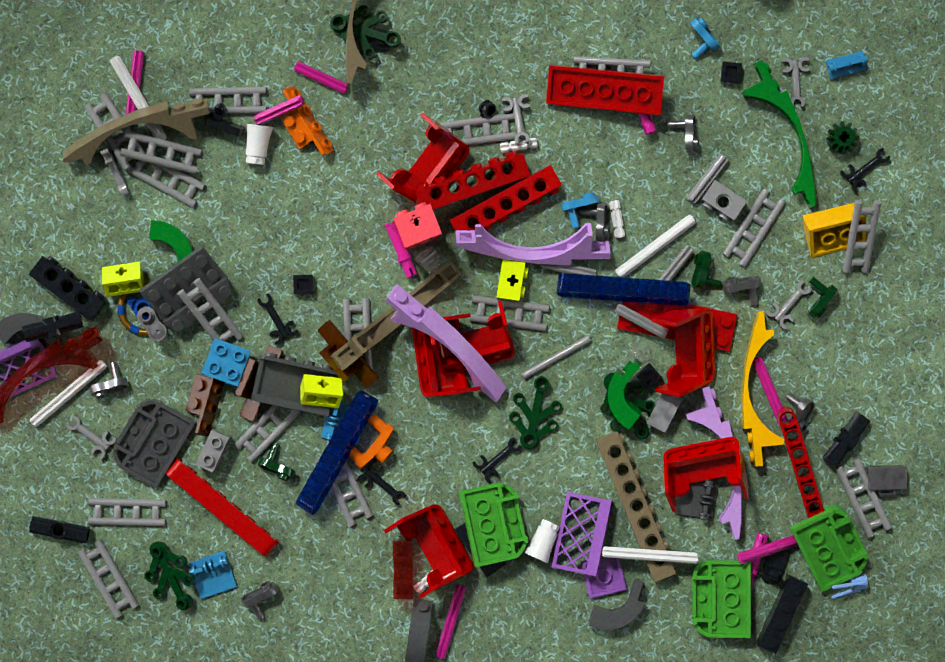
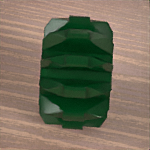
[826,121,860,154]

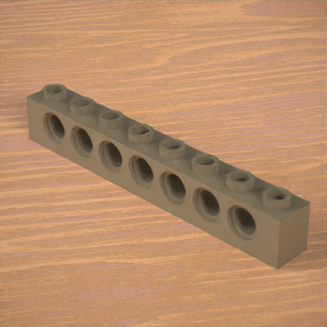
[595,431,677,582]

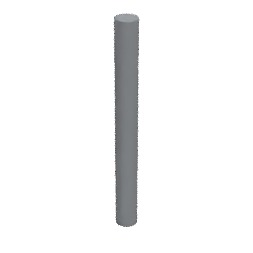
[521,335,591,379]

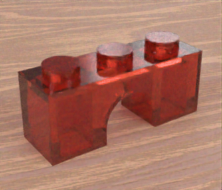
[393,539,414,599]

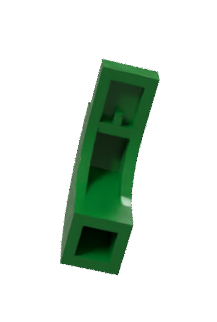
[149,220,194,262]
[608,359,642,430]

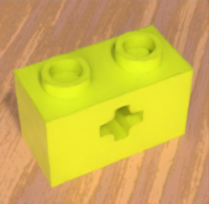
[496,259,528,301]
[102,262,145,297]
[300,374,343,408]

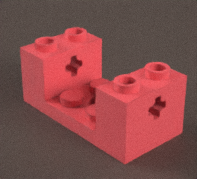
[393,202,443,250]

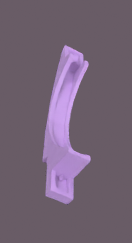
[456,223,610,265]
[384,284,507,402]
[684,386,741,540]

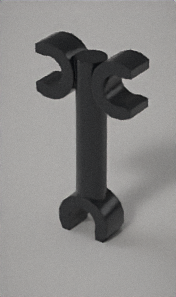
[840,148,891,193]
[257,293,299,345]
[472,437,522,483]
[357,459,407,505]

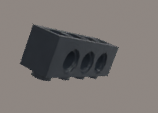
[28,256,107,321]

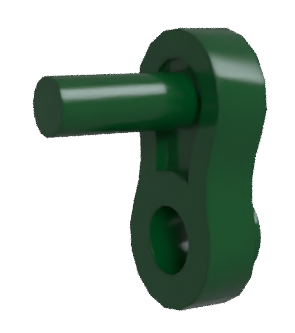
[691,250,721,289]
[807,276,838,318]
[257,442,296,481]

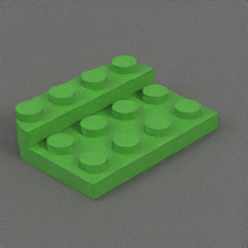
[458,483,528,567]
[790,504,868,592]
[692,559,751,638]

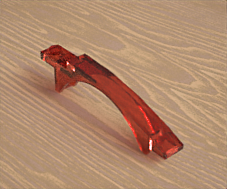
[0,326,103,424]

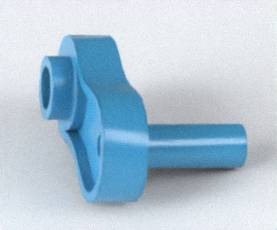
[690,17,721,59]
[561,192,600,229]

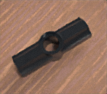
[22,311,84,342]
[823,411,870,468]
[29,516,90,544]

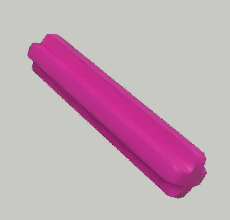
[294,62,348,94]
[254,96,304,125]

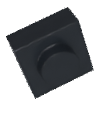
[370,28,390,51]
[720,61,742,83]
[293,275,314,294]
[635,363,662,391]

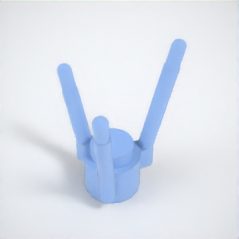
[832,574,868,599]

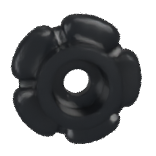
[479,100,496,118]

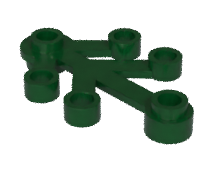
[330,5,401,59]
[600,373,655,440]
[509,376,562,450]
[144,541,196,611]

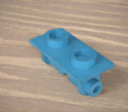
[826,51,868,79]

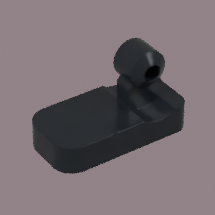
[205,103,245,136]
[761,549,789,584]

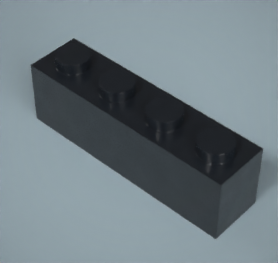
[756,573,808,654]

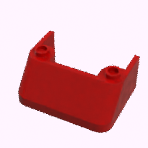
[376,112,470,203]
[430,301,516,376]
[652,309,715,397]
[412,313,481,397]
[663,437,749,513]
[384,504,473,599]

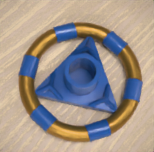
[117,280,165,336]

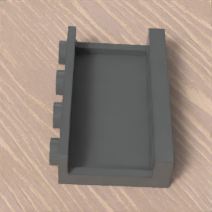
[251,352,337,417]

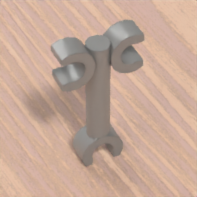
[781,57,809,107]
[502,94,530,146]
[100,147,130,196]
[765,280,812,329]
[66,415,117,460]

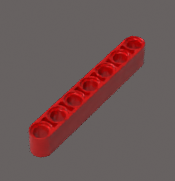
[777,406,824,518]
[166,458,279,557]

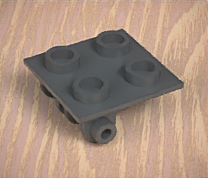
[674,480,718,519]

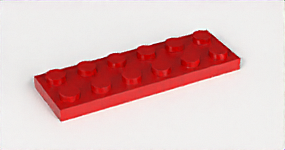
[546,65,665,115]
[617,291,737,352]

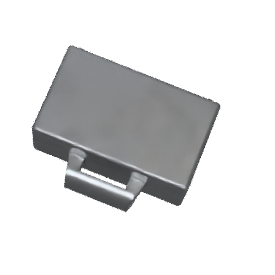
[866,464,907,497]

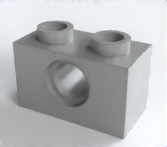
[701,180,747,222]
[195,429,231,473]

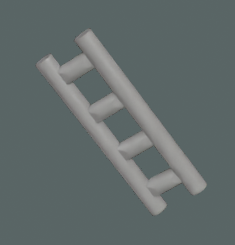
[573,56,651,74]
[189,87,267,115]
[84,92,145,171]
[440,113,516,146]
[120,131,201,174]
[126,151,206,208]
[723,189,786,267]
[843,200,881,273]
[177,278,243,341]
[470,295,549,332]
[343,298,373,376]
[234,405,302,463]
[316,447,373,527]
[835,458,892,538]
[88,498,166,526]
[78,539,139,618]

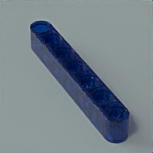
[556,273,691,306]
[296,390,378,515]

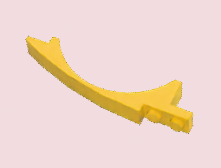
[741,311,784,467]

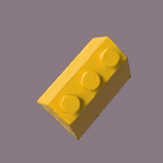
[803,203,867,258]

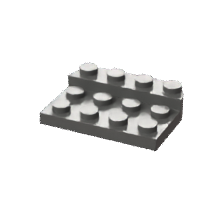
[139,245,231,331]
[113,399,196,488]

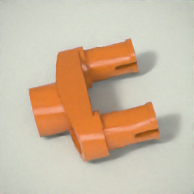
[342,414,394,469]

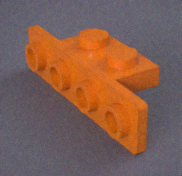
[280,86,334,156]

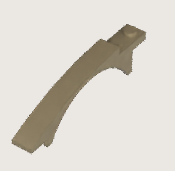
[345,0,367,88]
[63,99,210,165]
[330,260,462,371]

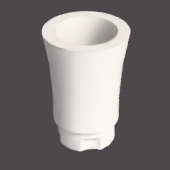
[245,124,273,165]
[524,519,560,563]

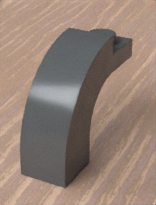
[0,313,62,348]
[588,578,645,630]
[405,598,433,662]

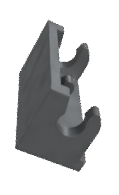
[646,393,684,434]

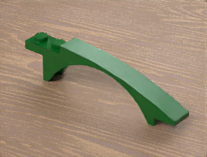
[742,60,815,208]

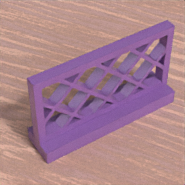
[0,338,58,402]
[552,492,613,577]

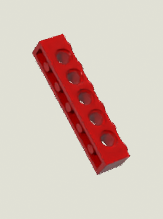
[412,151,530,210]
[450,165,562,232]

